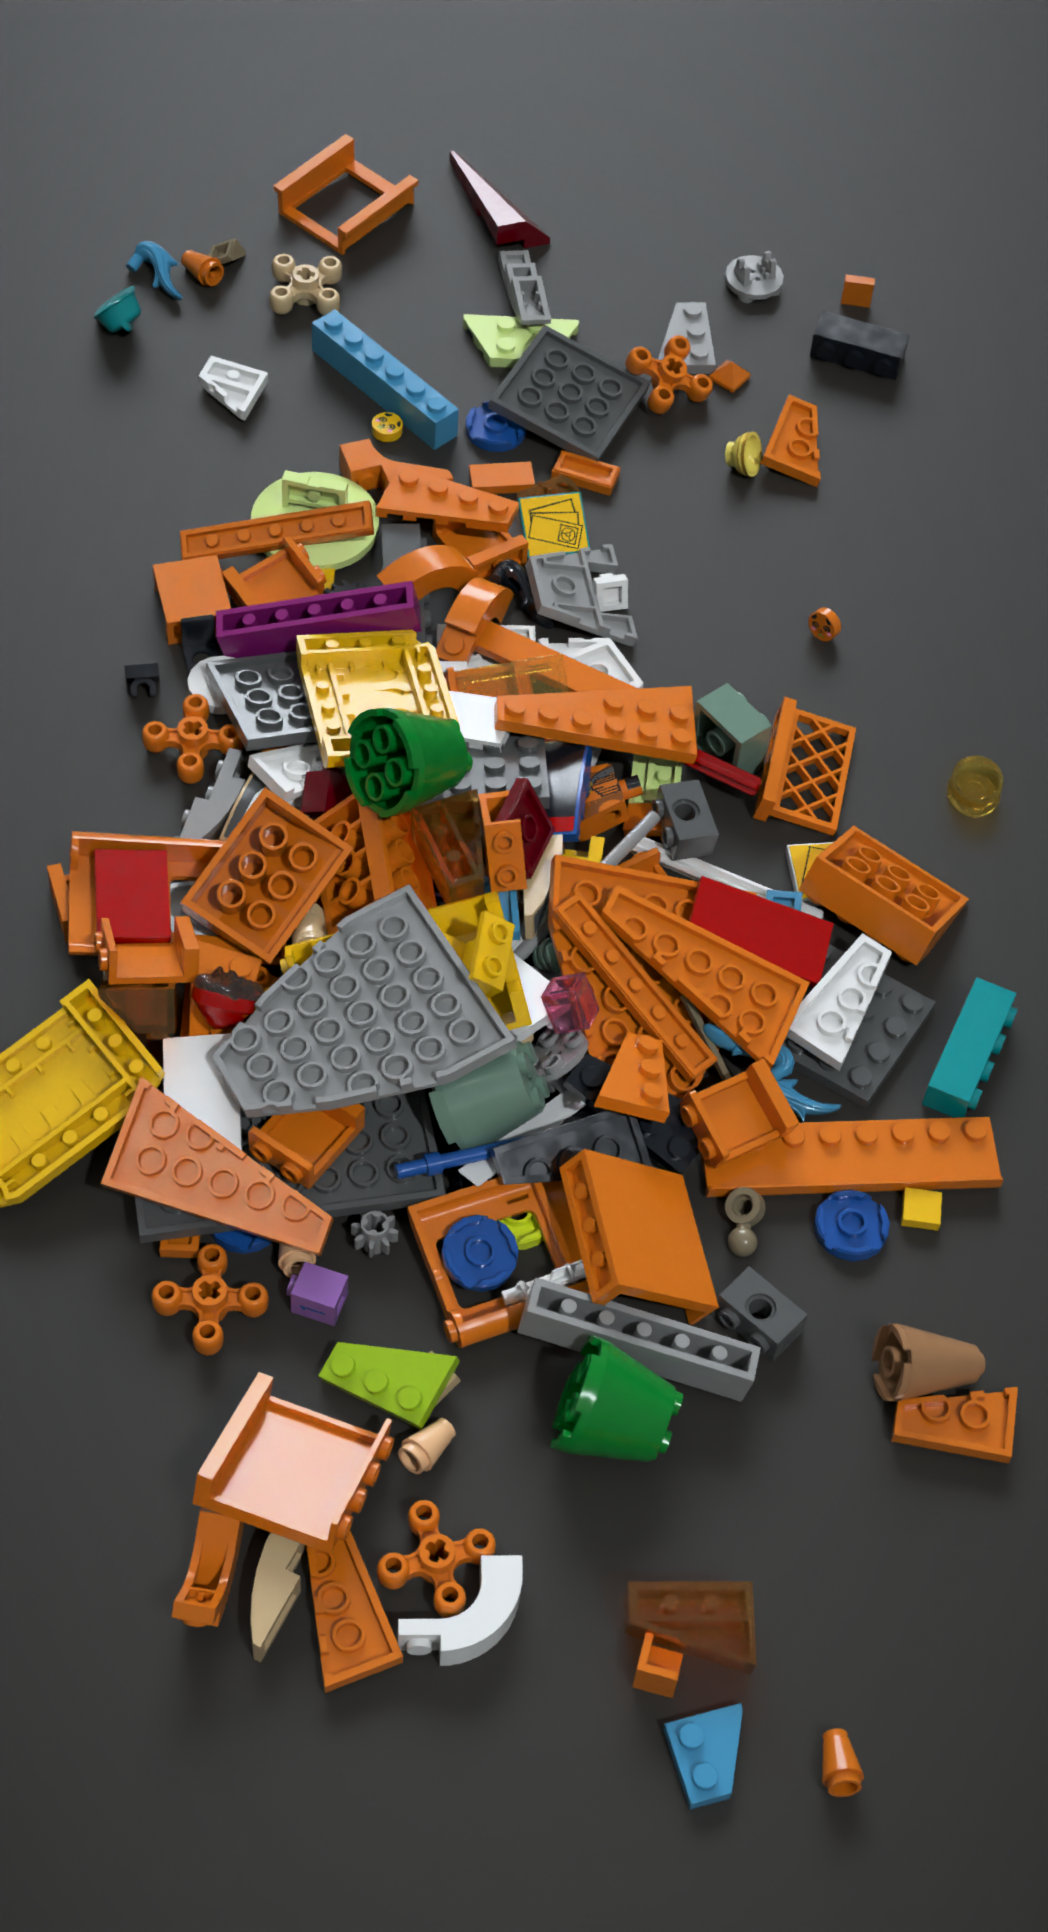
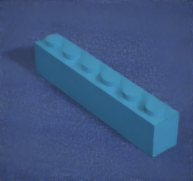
[312,309,459,450]

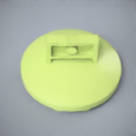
[251,470,379,570]

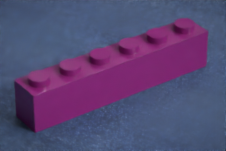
[216,581,421,658]

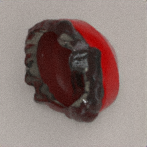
[191,966,265,1030]

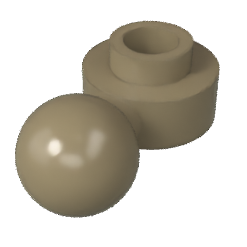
[725,1187,766,1257]

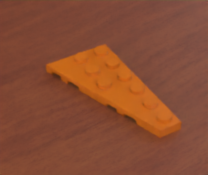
[494,686,697,764]
[600,885,810,1070]
[101,1076,333,1256]

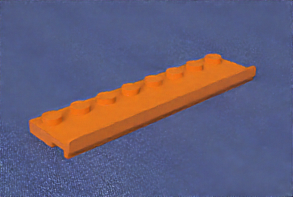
[701,1117,1003,1197]

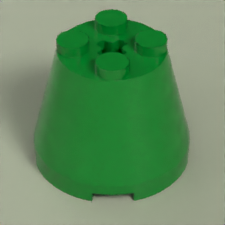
[344,707,473,818]
[550,1334,683,1462]

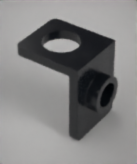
[181,615,218,675]

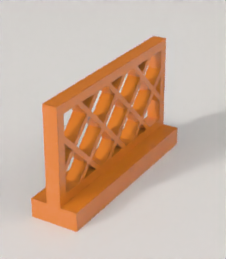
[753,697,856,836]

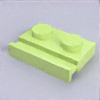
[628,754,682,803]

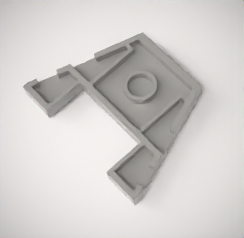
[525,544,638,646]

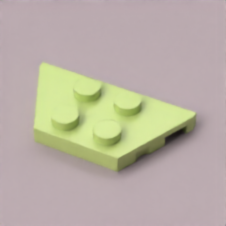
[463,314,579,368]

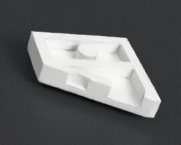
[199,356,268,420]

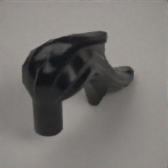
[489,559,554,629]

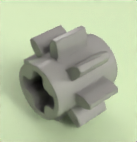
[351,1211,399,1258]

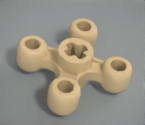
[269,254,342,316]

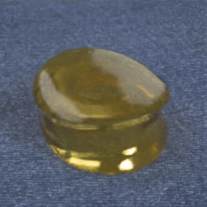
[947,755,1003,818]

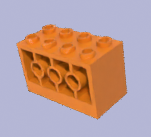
[314,794,437,935]

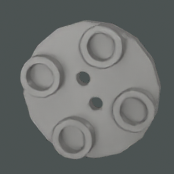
[725,251,784,303]
[534,1028,589,1093]

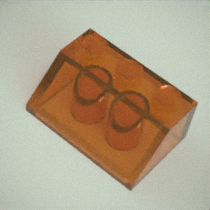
[98,974,181,1039]

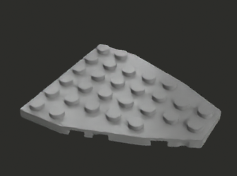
[212,884,517,1118]

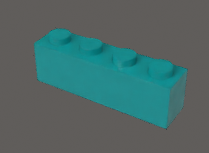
[922,977,1018,1118]

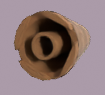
[872,1323,985,1402]

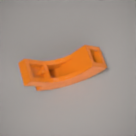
[376,545,479,600]
[436,577,514,665]
[171,1507,244,1627]

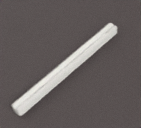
[630,837,824,919]

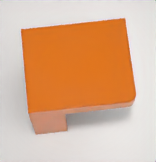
[632,1632,683,1698]

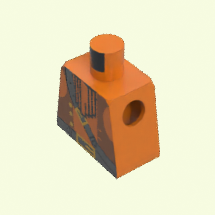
[579,763,644,843]

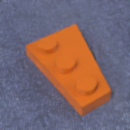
[760,394,821,487]
[594,1032,670,1123]
[892,1387,1018,1464]

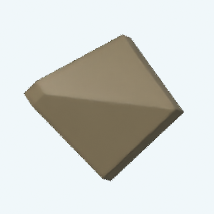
[208,238,246,264]

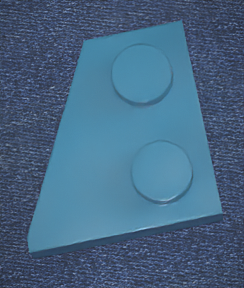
[663,1703,743,1810]

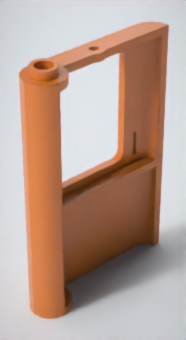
[68,831,287,966]
[407,1178,590,1348]

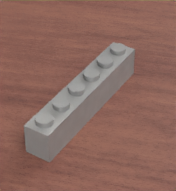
[517,1278,761,1402]

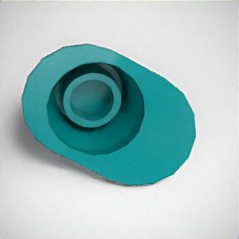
[93,286,141,333]

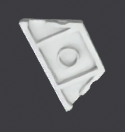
[538,638,643,688]

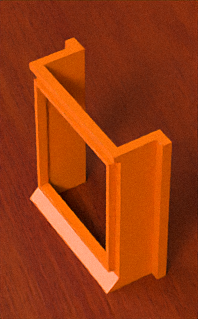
[273,134,418,255]

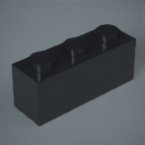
[810,311,910,380]

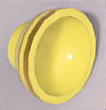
[725,431,762,477]

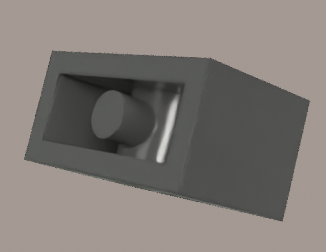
[652,779,719,861]
[715,1266,808,1362]

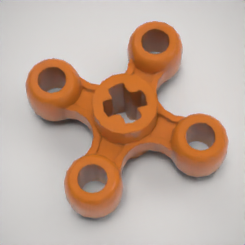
[625,335,713,415]
[142,694,244,784]
[151,1244,269,1356]
[377,1500,496,1618]

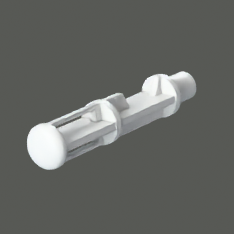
[501,1259,587,1306]

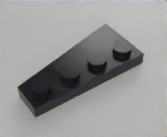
[562,1054,700,1175]
[490,1110,652,1185]

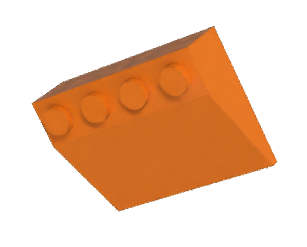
[181,787,354,965]
[799,825,969,966]

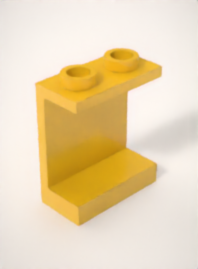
[442,910,515,998]

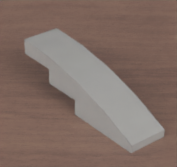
[498,250,551,325]

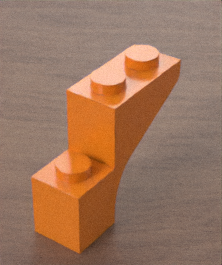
[339,438,454,493]

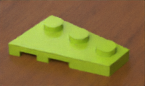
[318,1342,460,1430]

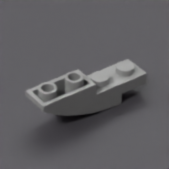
[175,748,246,840]

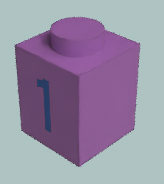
[286,1262,348,1326]

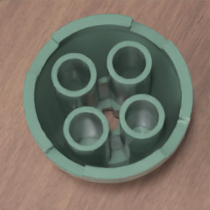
[429,1041,550,1150]

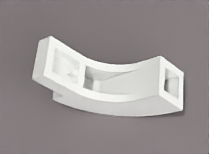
[398,1555,523,1666]

